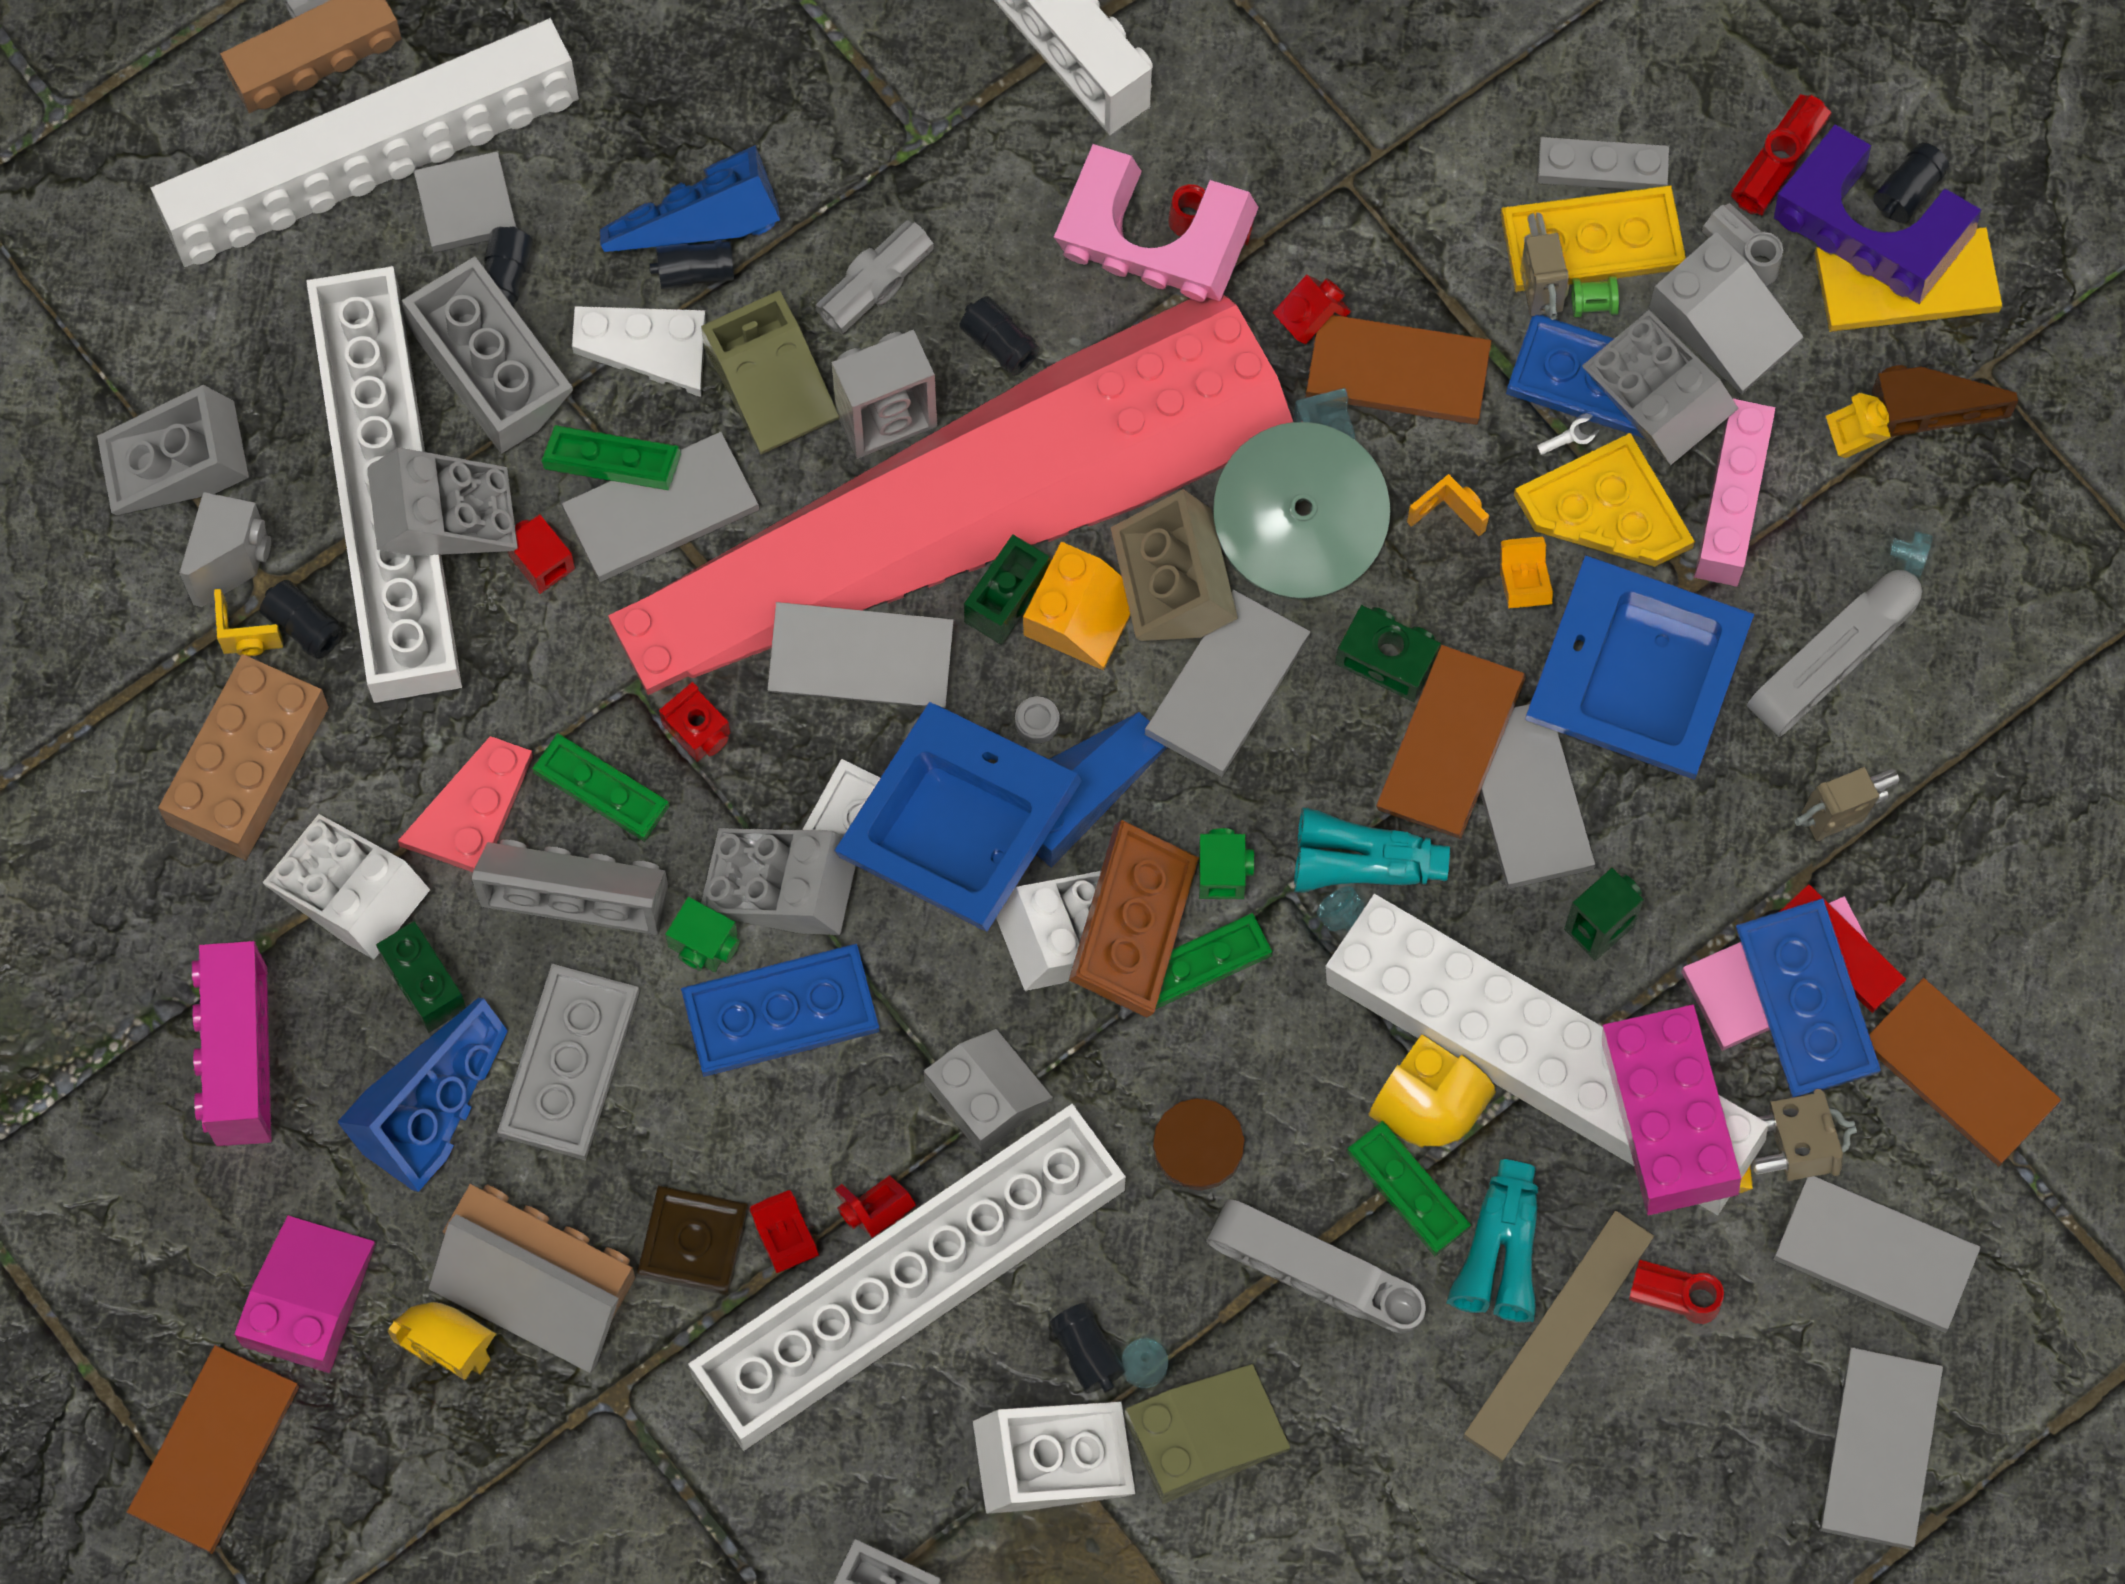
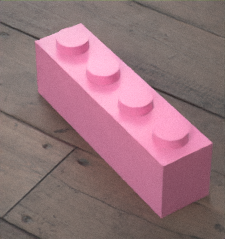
[1694,399,1776,587]

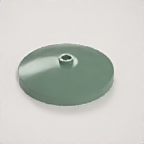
[1213,422,1390,599]

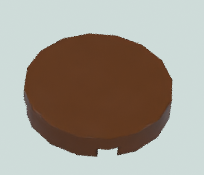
[1153,1098,1245,1191]

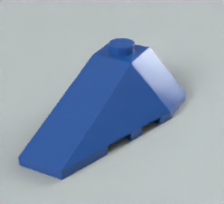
[600,146,780,252]
[1036,712,1168,868]
[337,998,508,1192]

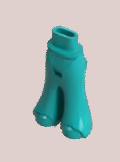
[1294,807,1450,893]
[1446,1159,1538,1322]

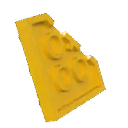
[1514,433,1695,567]

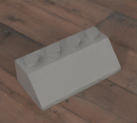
[402,256,573,454]
[472,839,668,935]

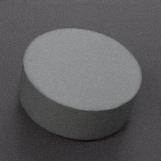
[1015,696,1059,744]

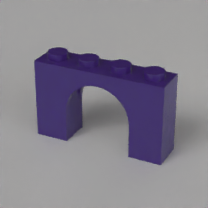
[1774,125,1981,304]

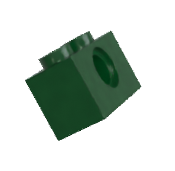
[964,534,1050,645]
[1335,605,1441,703]
[1564,868,1644,961]
[375,921,466,1033]

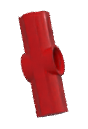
[1731,94,1831,215]

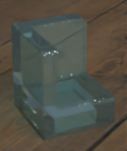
[1294,388,1356,440]

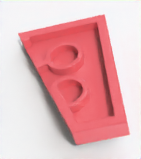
[398,736,533,872]

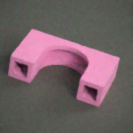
[1054,144,1259,302]

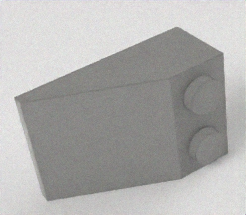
[1649,232,1803,395]
[97,385,249,515]

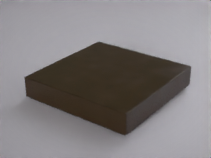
[637,1186,748,1296]

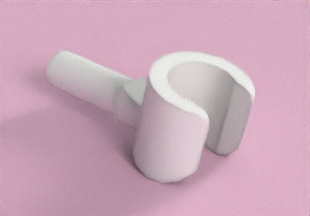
[1537,413,1599,455]

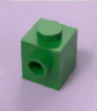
[1199,828,1254,899]
[665,896,740,973]

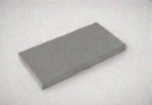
[562,432,759,582]
[1145,590,1310,777]
[767,602,954,709]
[1480,704,1595,889]
[497,964,640,1160]
[1773,1176,1981,1333]
[429,1214,619,1373]
[1819,1348,1943,1550]

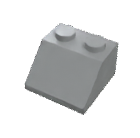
[180,492,271,607]
[924,1029,1053,1155]

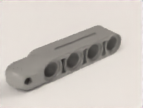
[1746,570,1922,737]
[1206,1199,1426,1333]

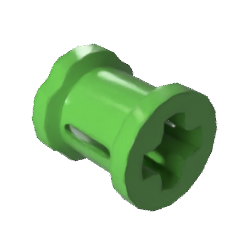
[1571,276,1619,318]

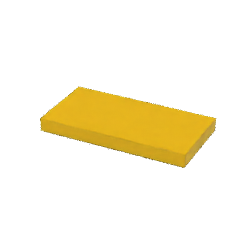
[1500,185,1686,292]
[1814,227,2002,332]

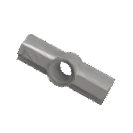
[815,220,934,334]

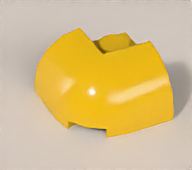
[1369,1034,1496,1148]
[388,1302,496,1380]

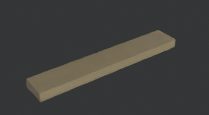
[1463,1211,1654,1464]

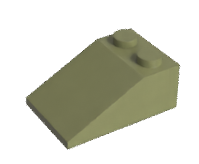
[1125,1364,1291,1505]

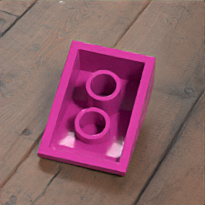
[234,1216,376,1373]

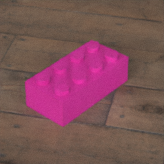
[192,941,272,1146]
[1602,1004,1741,1216]

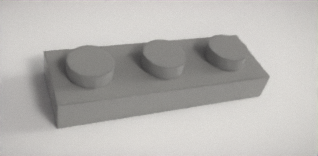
[1537,137,1669,190]

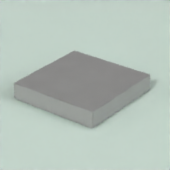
[414,151,516,253]

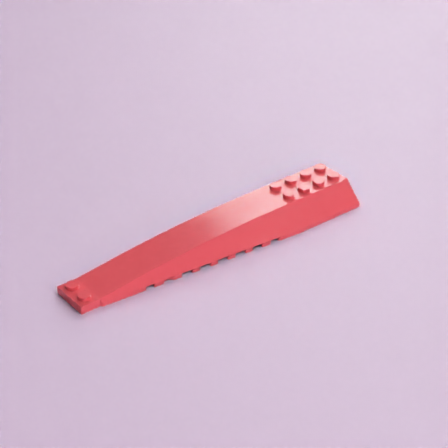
[608,294,1293,695]

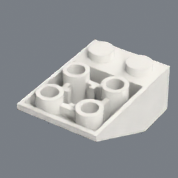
[263,814,430,959]
[996,871,1101,991]

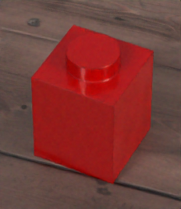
[507,514,575,594]

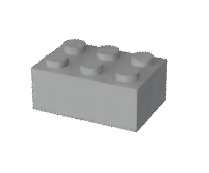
[831,329,937,459]

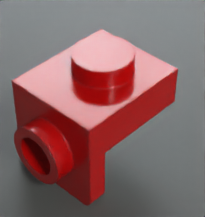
[1272,274,1351,344]
[834,1175,916,1238]
[749,1190,819,1274]

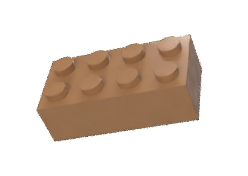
[158,654,329,861]

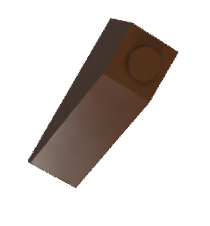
[1872,365,2018,437]

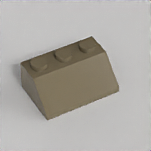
[1110,489,1238,641]

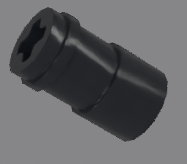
[1873,142,1949,223]
[484,226,533,308]
[650,240,734,290]
[959,296,1040,376]
[259,580,343,659]
[1050,1303,1125,1394]

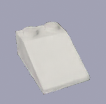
[973,1402,1135,1514]

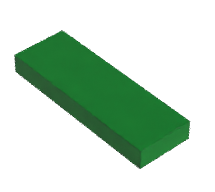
[541,425,681,490]
[532,733,670,842]
[1155,913,1272,1010]
[1347,1121,1471,1257]

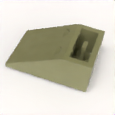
[701,290,839,455]

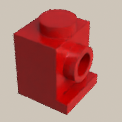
[659,682,731,762]

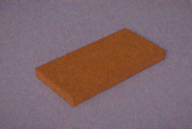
[1306,315,1491,425]
[1376,645,1526,839]
[1069,820,1199,1018]
[1869,978,2061,1167]
[127,1345,299,1554]

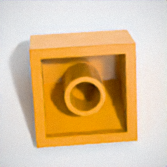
[1023,542,1131,671]

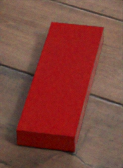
[1779,884,1907,1014]

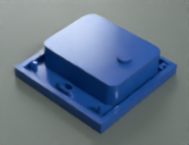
[1525,555,1754,780]
[834,701,1082,932]

